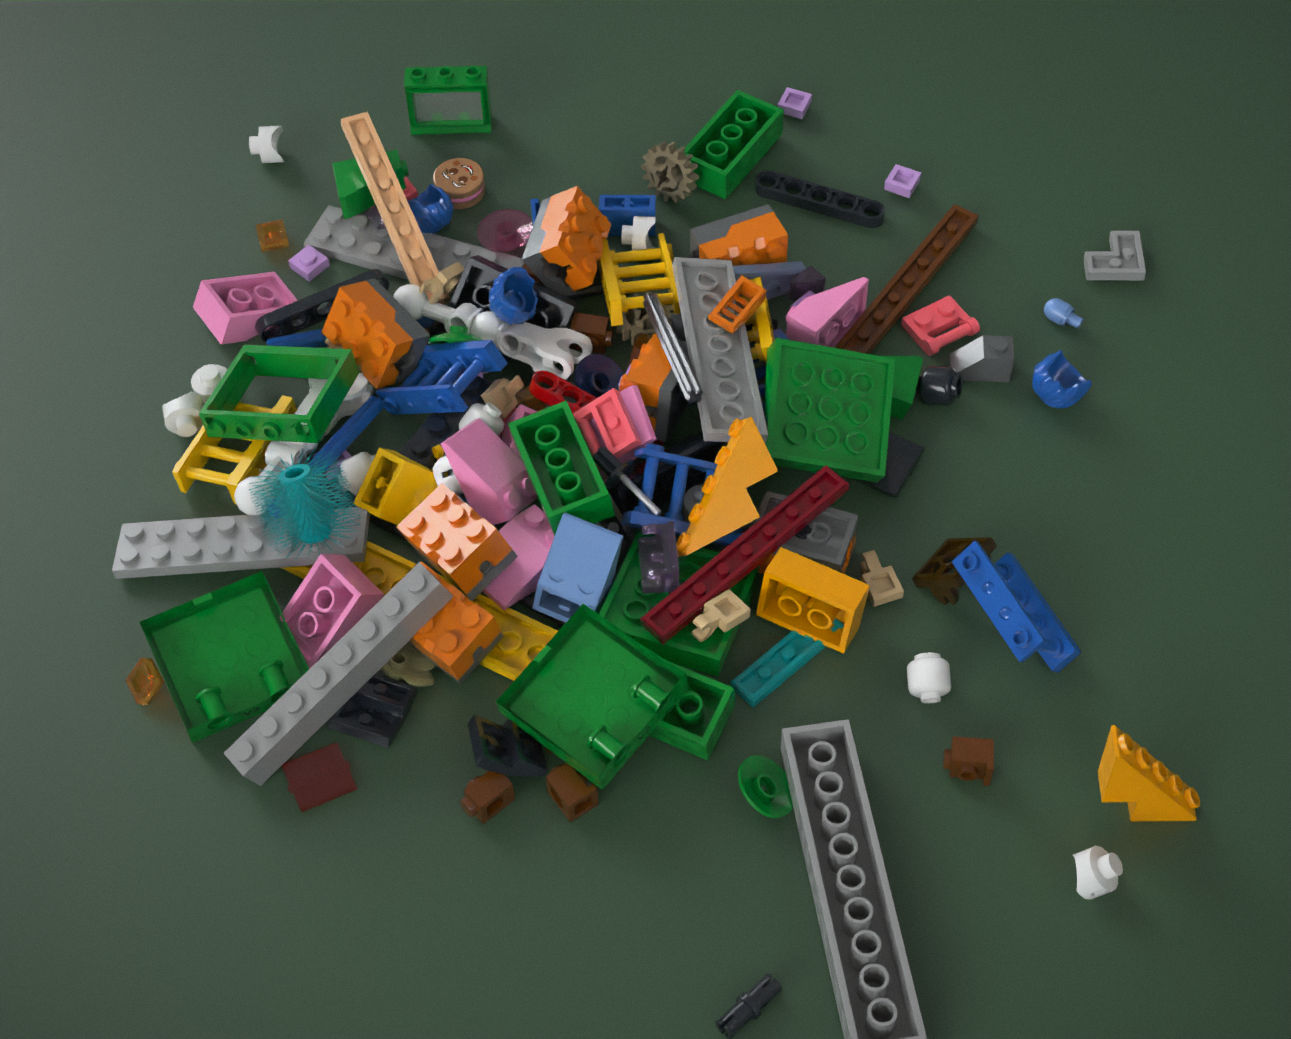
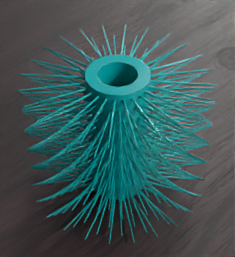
[249,449,361,560]

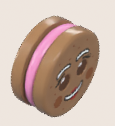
[433,158,486,209]

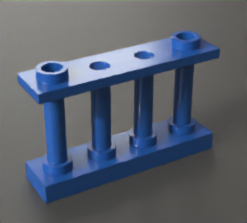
[375,340,507,415]
[622,444,747,547]
[952,541,1081,673]

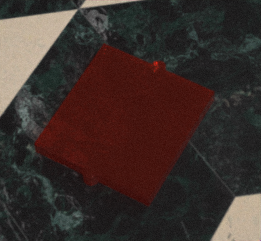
[282,742,357,813]

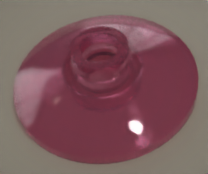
[477,209,533,252]

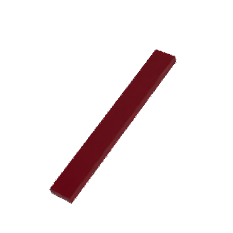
[640,465,849,645]

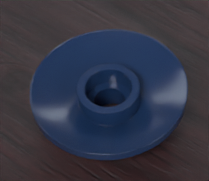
[575,354,624,398]

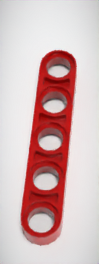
[529,370,664,446]

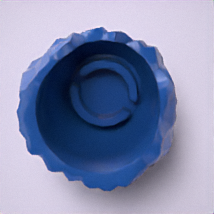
[407,184,453,234]
[488,267,538,325]
[1032,350,1092,408]

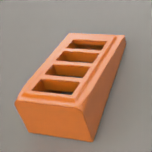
[708,275,767,334]

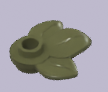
[382,643,436,687]

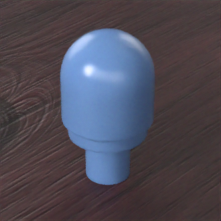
[1044,298,1084,329]

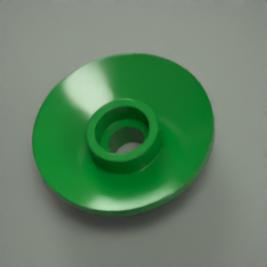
[428,326,483,345]
[738,755,793,818]

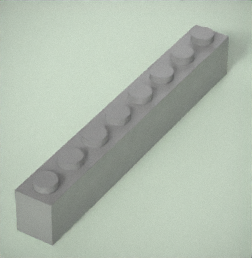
[224,562,454,786]

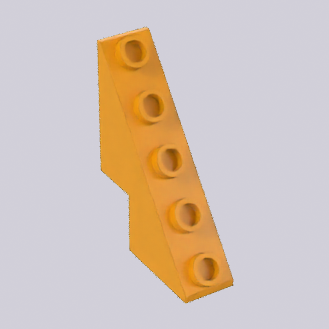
[675,416,778,557]
[1098,725,1200,822]

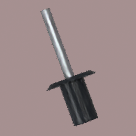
[592,446,661,516]

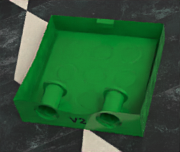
[763,338,895,482]
[599,530,760,677]
[139,571,309,743]
[496,603,689,790]

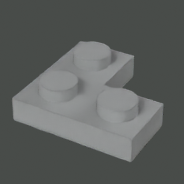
[1083,231,1146,281]

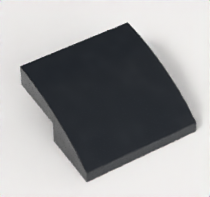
[851,432,925,499]
[328,673,418,748]
[467,714,548,776]

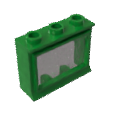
[404,66,492,135]

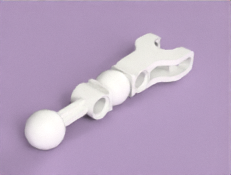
[393,284,592,380]
[234,373,374,515]

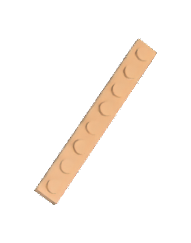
[341,111,450,304]

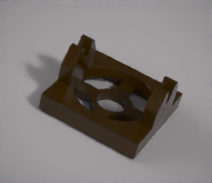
[912,537,997,605]

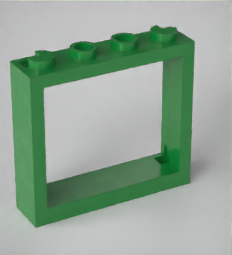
[199,345,359,443]

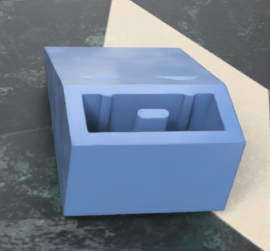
[532,512,623,623]

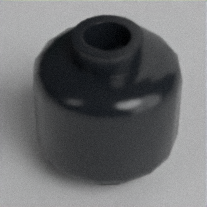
[916,366,962,406]

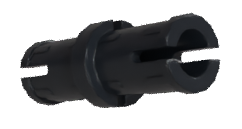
[715,973,783,1039]

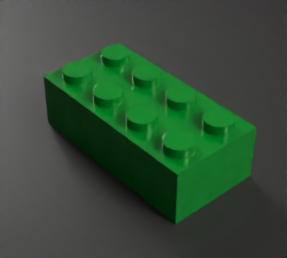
[684,90,784,200]
[508,401,615,537]
[649,661,736,761]

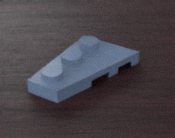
[733,261,806,300]

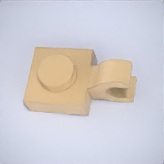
[419,262,465,304]
[481,375,524,419]
[860,550,904,607]
[691,589,751,642]

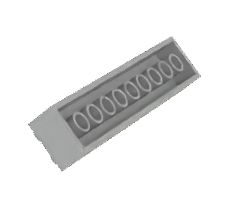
[780,719,927,1039]

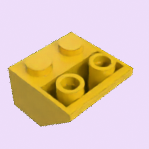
[353,447,438,525]

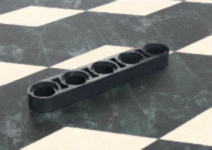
[755,170,885,228]
[255,269,389,342]

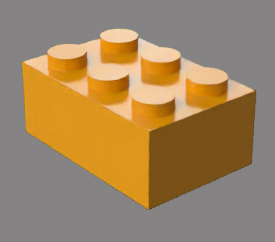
[756,547,870,654]

